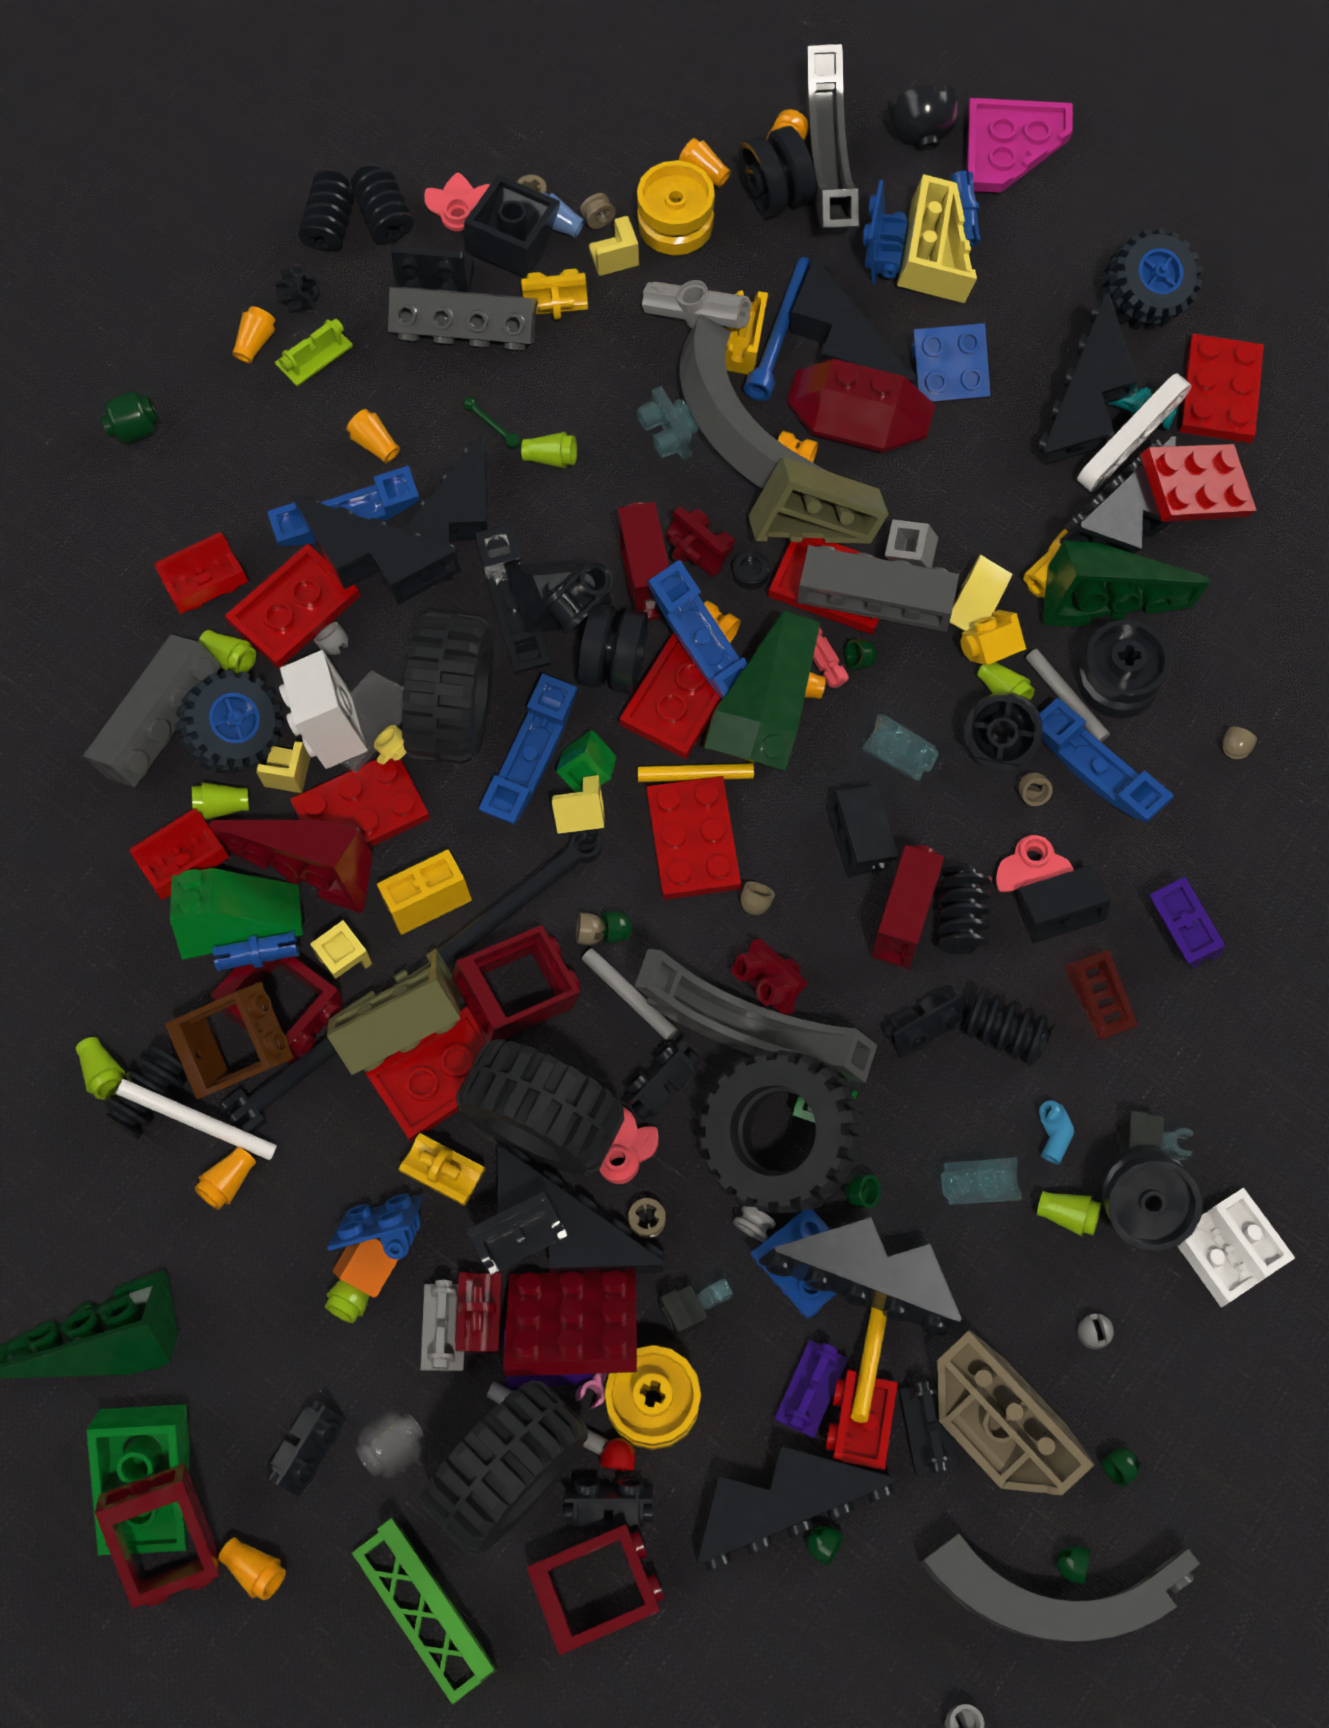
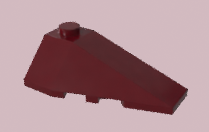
[209,820,372,914]

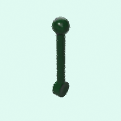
[463,397,520,450]

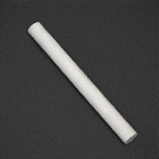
[115,1079,277,1160]

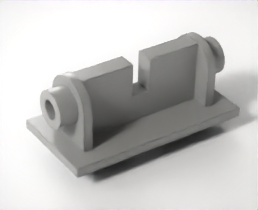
[420,1280,464,1371]

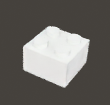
[279,650,368,769]

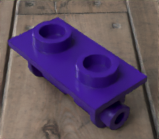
[774,1340,849,1438]

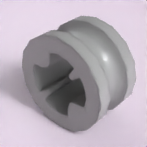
[733,1205,776,1242]

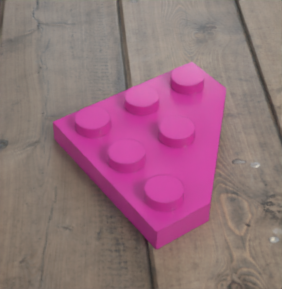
[967,98,1073,193]

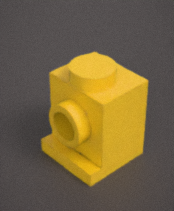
[960,610,1026,665]

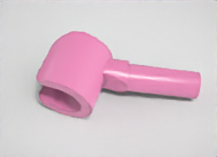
[575,1373,609,1409]

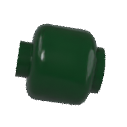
[101,390,159,445]

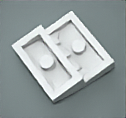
[1177,1188,1295,1308]

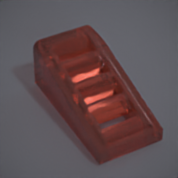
[1065,950,1138,1040]

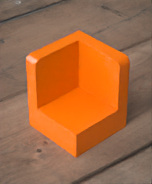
[333,1238,399,1297]

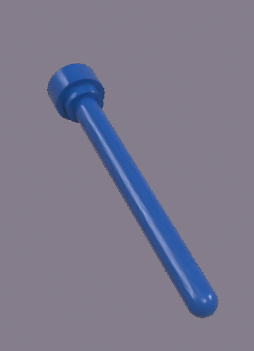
[743,257,811,401]

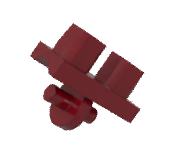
[665,507,735,578]
[731,939,808,1015]
[455,1272,502,1353]

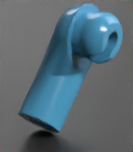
[1039,1100,1074,1165]

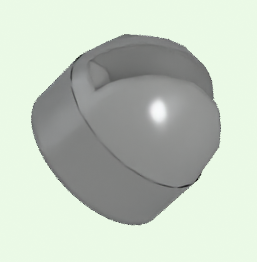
[314,622,348,656]
[1077,1313,1114,1350]
[944,1704,984,1728]

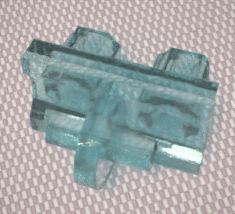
[637,386,700,460]
[862,714,938,781]
[941,1157,1022,1205]

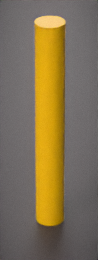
[638,763,754,782]
[851,1307,887,1423]

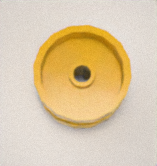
[637,160,715,255]
[604,1345,701,1450]

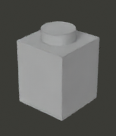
[885,519,938,568]

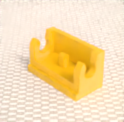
[725,290,768,374]
[377,849,472,935]

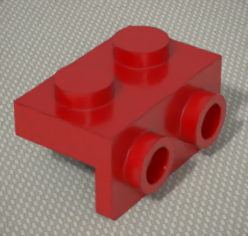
[154,532,248,614]
[129,809,230,900]
[826,1370,898,1472]

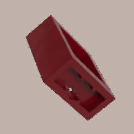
[618,502,669,621]
[871,844,945,969]
[451,925,580,1043]
[210,957,344,1064]
[95,1463,220,1609]
[526,1524,665,1656]

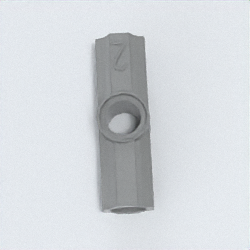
[642,280,751,329]

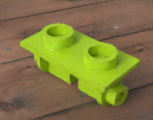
[275,318,353,387]

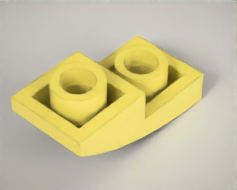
[949,555,1012,632]

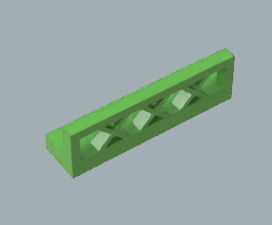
[352,1518,497,1705]

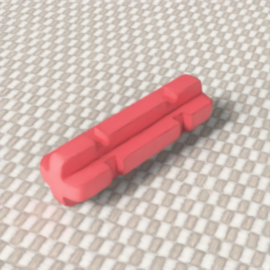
[813,627,849,688]

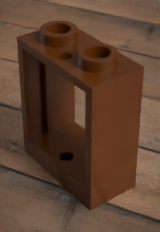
[165,982,293,1100]

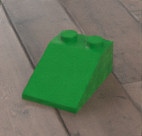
[170,868,303,960]
[87,1404,190,1556]

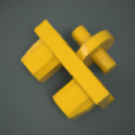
[521,269,588,320]
[399,1133,485,1206]

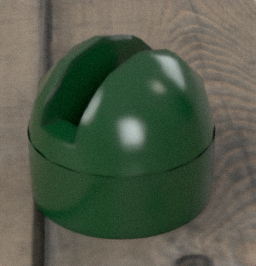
[845,639,878,669]
[602,911,632,944]
[844,1174,881,1208]
[1101,1448,1140,1488]
[806,1526,844,1567]
[1057,1545,1091,1585]

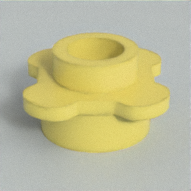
[374,725,406,765]

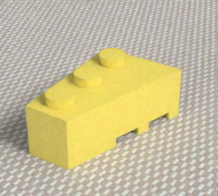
[897,174,977,303]

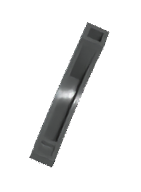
[806,44,859,227]
[680,314,826,489]
[634,949,877,1083]
[919,1533,1200,1642]

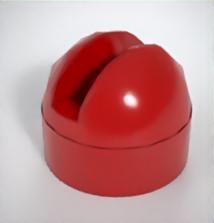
[600,1438,636,1471]

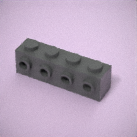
[388,286,537,350]
[797,545,959,632]
[83,635,221,788]

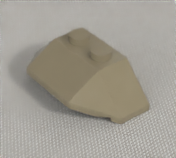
[937,1330,1094,1495]

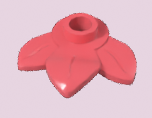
[424,172,490,231]
[996,835,1074,892]
[599,1106,659,1184]

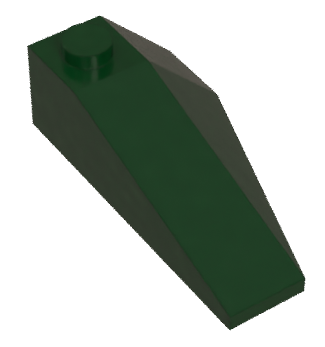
[1043,540,1210,627]
[703,611,820,771]
[0,1270,178,1378]

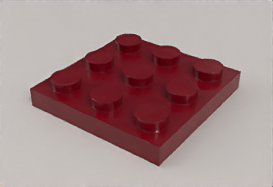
[504,1270,637,1376]

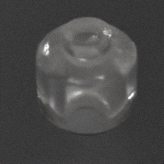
[356,1411,423,1478]

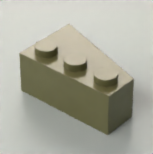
[748,456,888,544]
[327,949,461,1075]

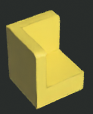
[589,216,639,276]
[256,741,311,793]
[552,775,604,834]
[310,920,372,979]

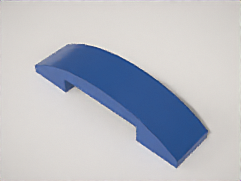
[267,466,420,546]
[647,560,748,700]
[478,673,578,826]
[1040,698,1174,823]

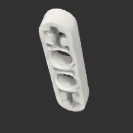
[1077,373,1192,492]

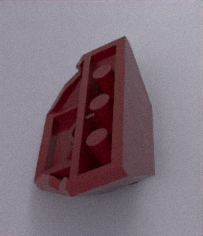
[787,359,936,453]

